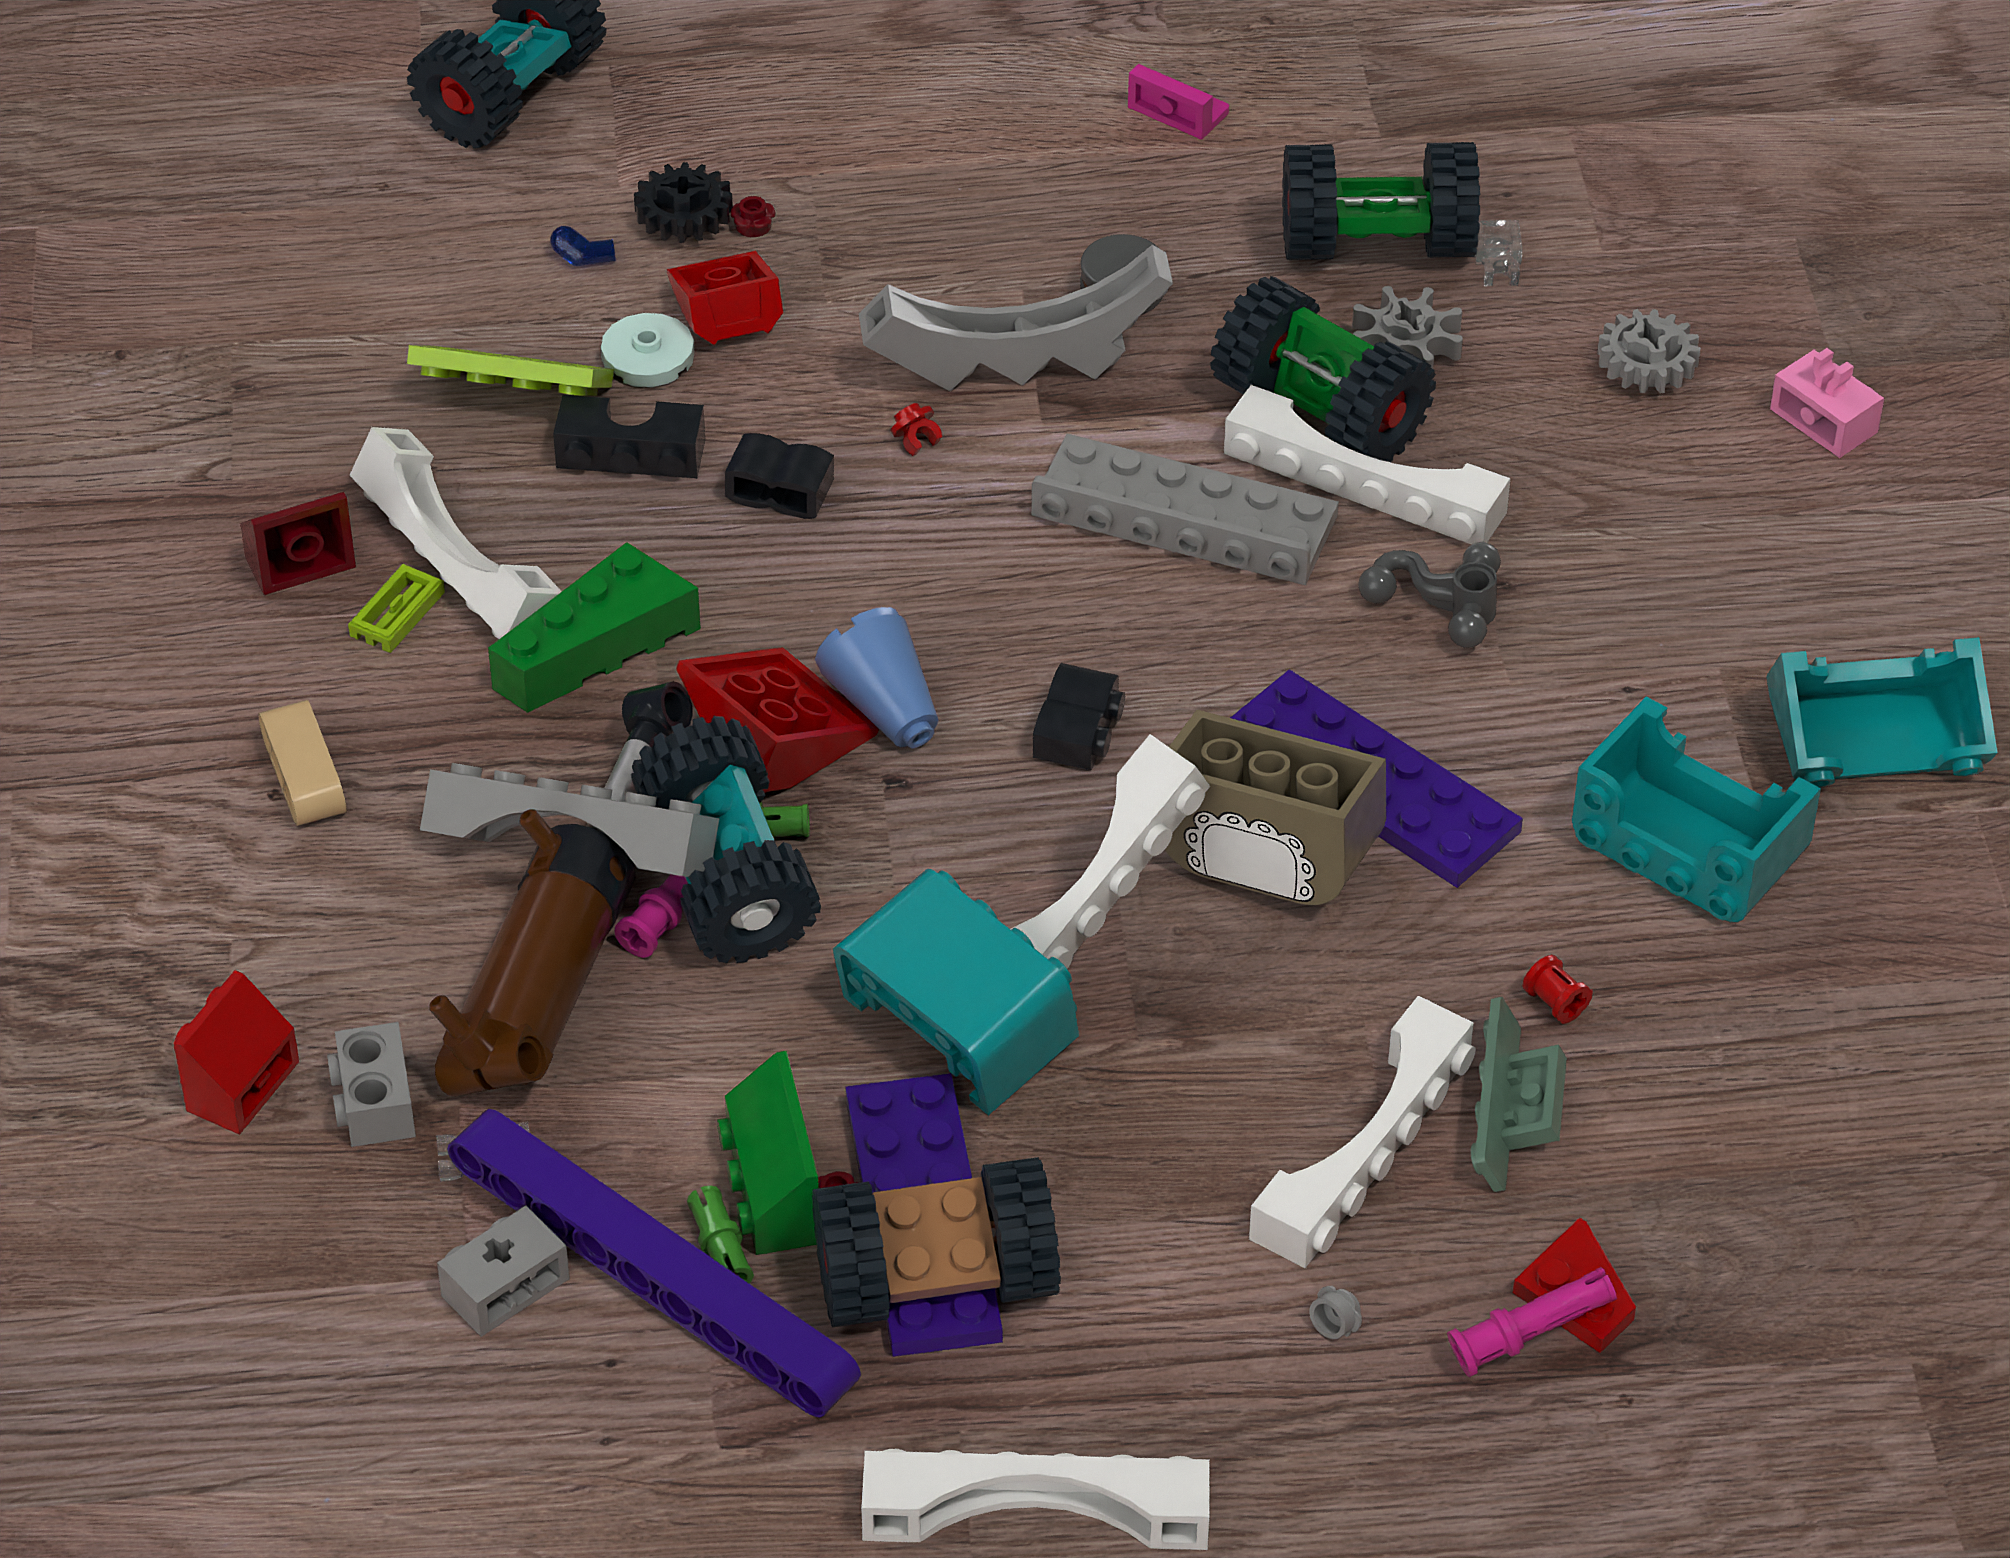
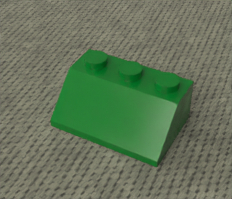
[717,1051,818,1255]

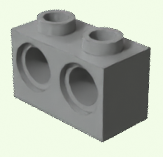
[327,1022,416,1147]

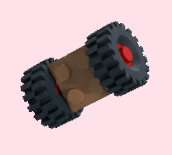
[812,1157,1061,1328]

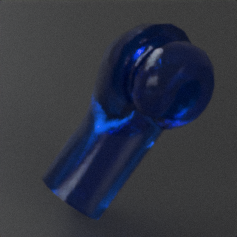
[550,226,616,266]

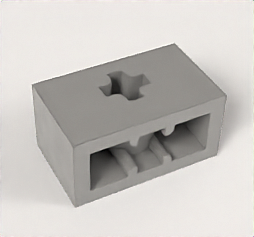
[437,1206,570,1337]

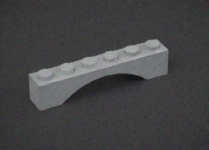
[420,763,719,877]

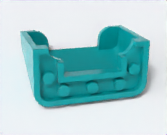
[1766,637,1998,788]

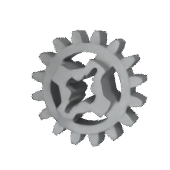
[1597,309,1701,393]

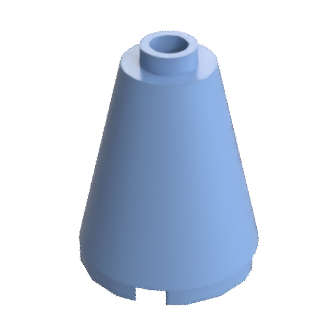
[815,607,938,748]

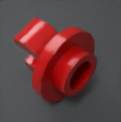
[890,403,942,456]

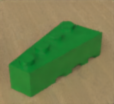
[488,542,701,713]

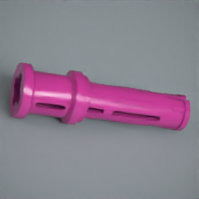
[614,874,688,958]
[1447,1267,1617,1377]

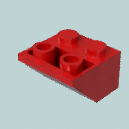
[174,970,299,1135]

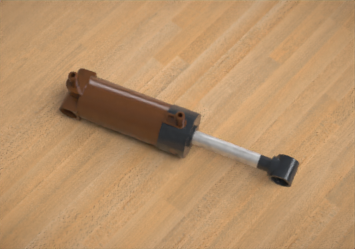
[429,681,693,1097]

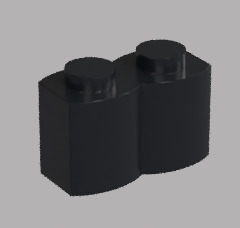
[725,433,834,519]
[1033,663,1125,770]

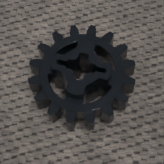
[634,162,733,243]

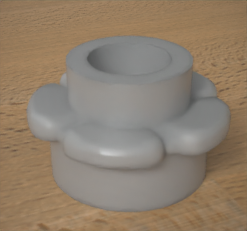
[1309,1286,1362,1339]

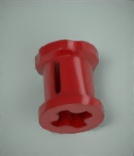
[1522,954,1593,1024]

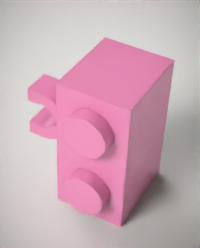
[1770,348,1884,458]

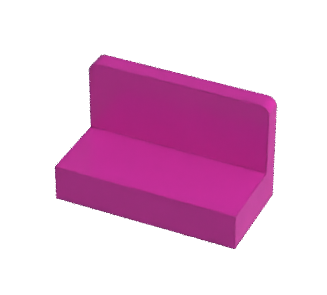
[1128,64,1229,140]

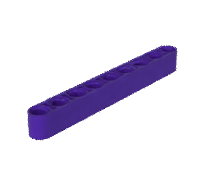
[447,1109,861,1418]

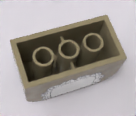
[1165,710,1386,905]

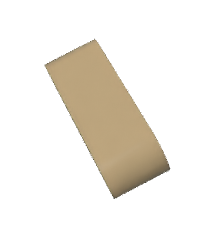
[258,700,347,826]

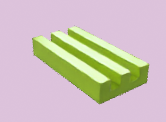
[348,564,445,653]

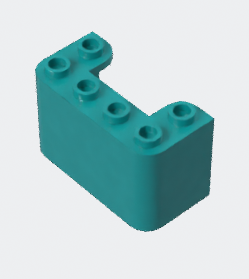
[1572,696,1821,922]
[833,869,1079,1116]

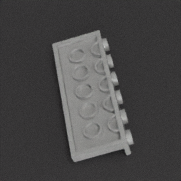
[1031,433,1339,585]

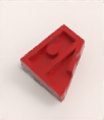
[1513,1218,1636,1353]

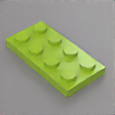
[407,345,614,396]

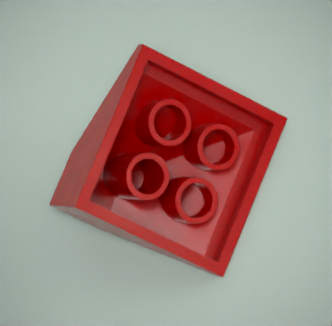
[676,647,879,793]

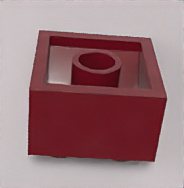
[240,492,356,595]

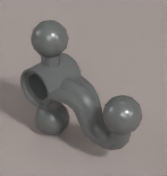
[1358,541,1501,648]

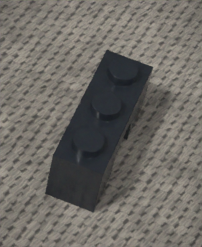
[553,395,706,479]

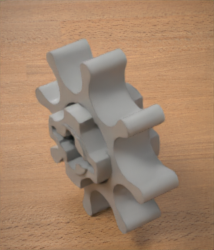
[1352,286,1463,369]

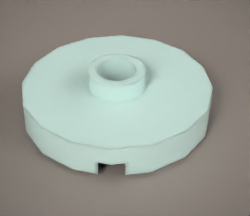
[601,313,695,388]

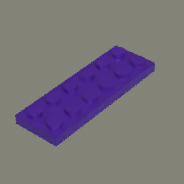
[1230,669,1523,888]
[845,1073,1003,1357]

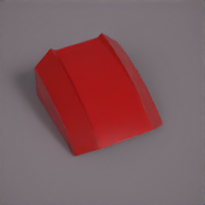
[667,251,783,346]

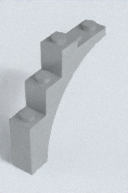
[859,245,1173,392]

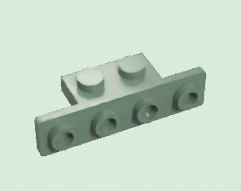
[1471,997,1567,1192]

